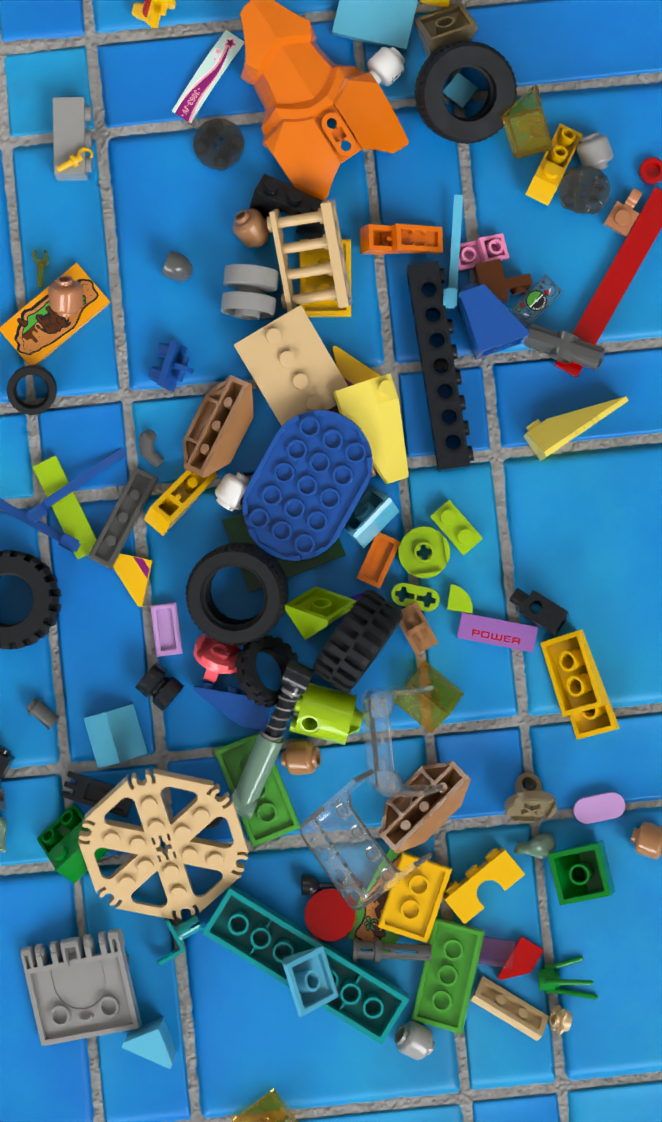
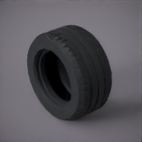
[185,542,289,645]

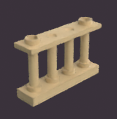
[267,199,352,312]

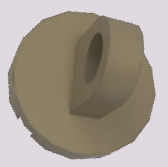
[504,772,557,823]

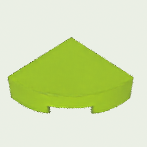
[447,584,473,614]

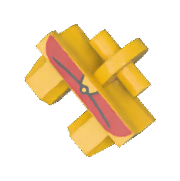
[132,0,176,28]

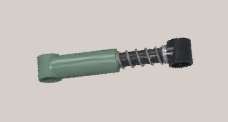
[231,659,315,820]

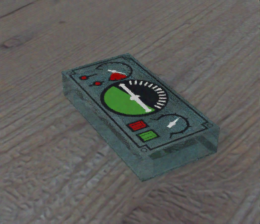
[509,274,564,328]

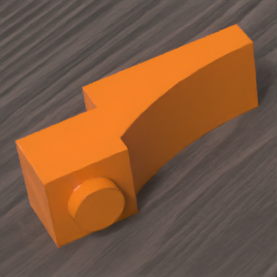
[360,223,443,255]

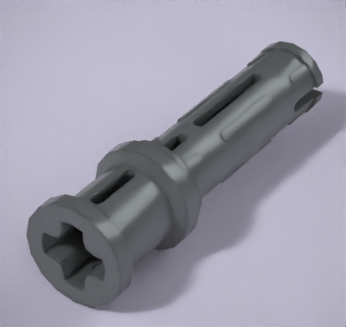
[352,937,432,963]

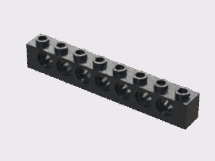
[406,261,474,472]

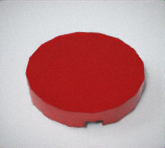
[305,889,357,942]

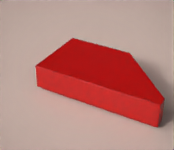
[496,935,544,980]

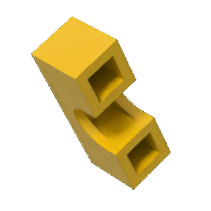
[443,847,525,924]

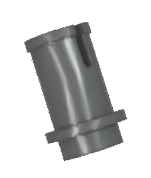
[26,697,59,730]

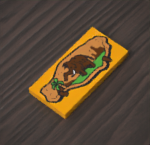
[0,262,111,365]

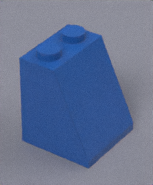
[457,283,530,359]

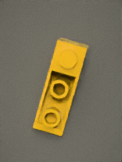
[525,123,583,206]

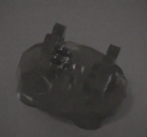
[193,118,244,171]
[559,166,610,214]

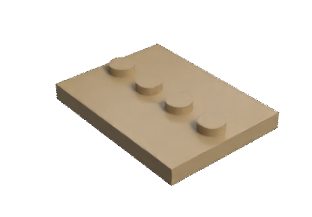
[233,305,348,427]

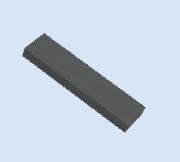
[88,467,159,570]

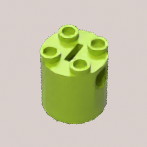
[289,683,364,745]

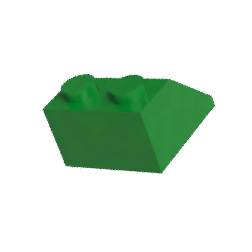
[548,840,615,906]

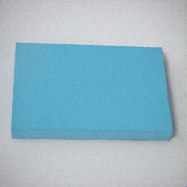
[332,0,418,52]

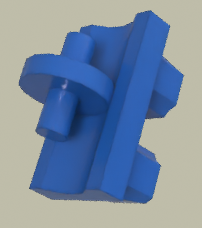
[148,340,194,392]

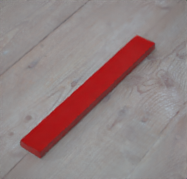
[554,187,662,378]

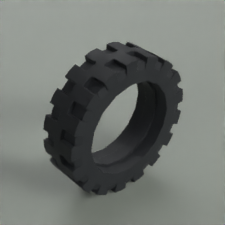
[234,635,301,708]

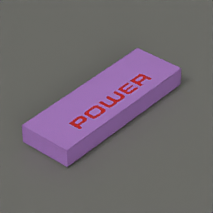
[456,612,538,652]

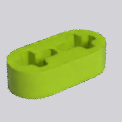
[391,583,440,611]

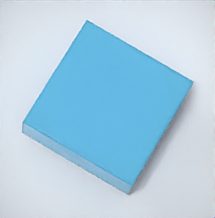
[443,72,478,110]

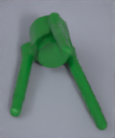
[538,956,598,1000]

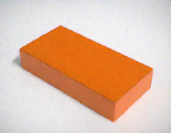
[356,532,401,589]

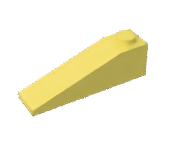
[333,373,409,484]
[523,396,629,461]

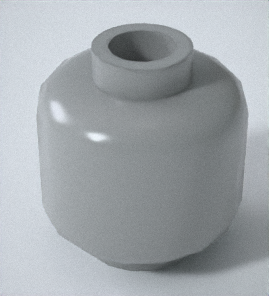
[576,131,614,172]
[394,1021,435,1060]

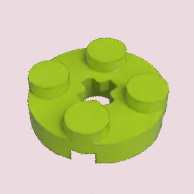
[398,526,450,578]

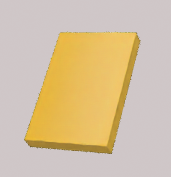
[300,239,351,317]
[377,852,452,944]

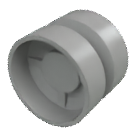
[220,264,279,320]

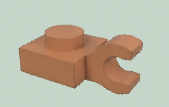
[603,188,642,237]

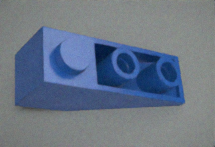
[193,682,270,730]

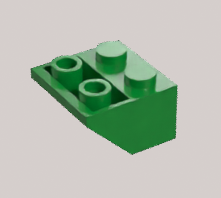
[37,803,110,884]

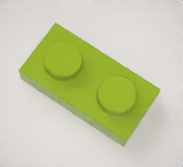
[430,500,483,555]

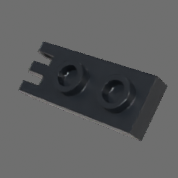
[60,771,133,818]

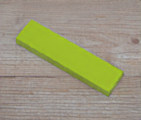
[33,455,97,560]

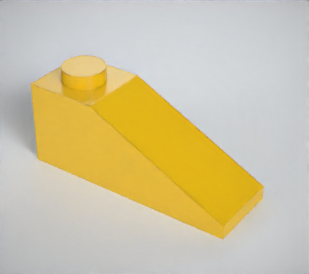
[144,470,218,536]

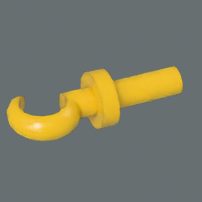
[56,147,93,173]

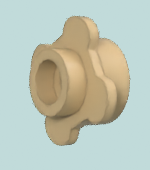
[549,1005,572,1035]

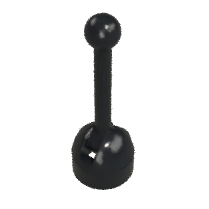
[301,874,364,895]

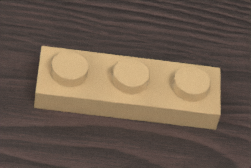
[470,976,549,1041]

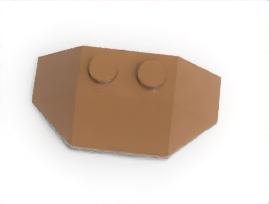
[183,375,254,478]
[379,761,471,854]

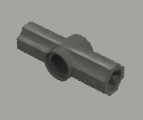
[524,324,605,371]

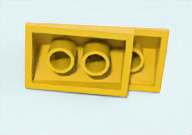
[540,629,620,740]

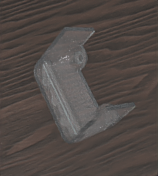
[360,685,443,797]

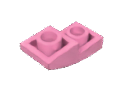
[450,233,509,272]

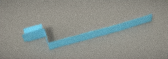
[443,195,463,309]

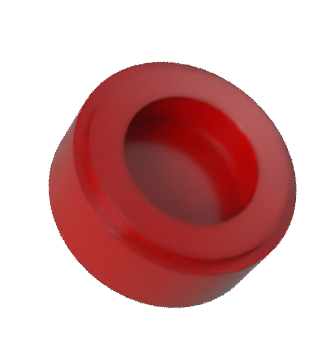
[638,157,662,185]

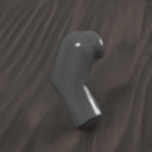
[138,429,165,468]

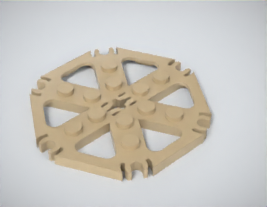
[78,768,249,920]

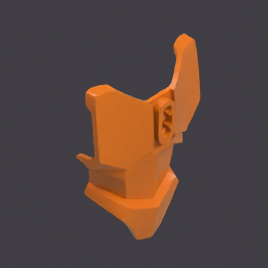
[240,0,409,201]

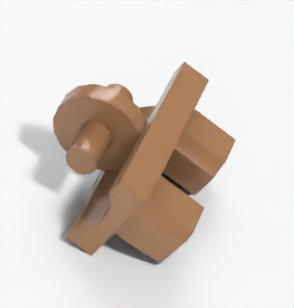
[399,602,439,655]

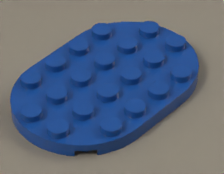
[242,410,373,561]

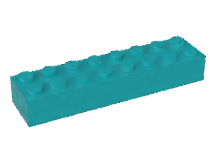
[202,884,409,1045]

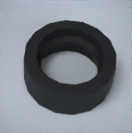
[7,365,57,415]

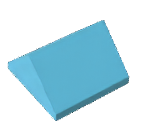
[343,485,399,548]
[84,703,148,768]
[283,946,339,1017]
[121,1017,177,1069]

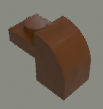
[473,259,532,304]

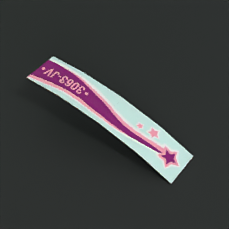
[172,30,245,124]

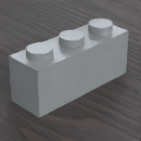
[53,97,93,181]

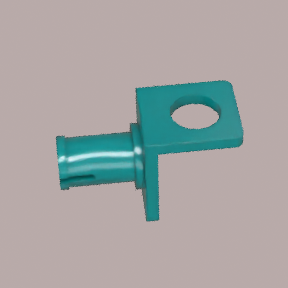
[156,914,204,966]

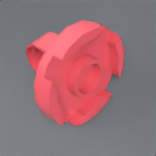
[193,634,241,684]

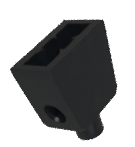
[509,588,569,638]

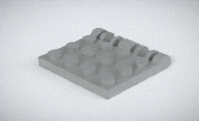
[21,928,142,1046]

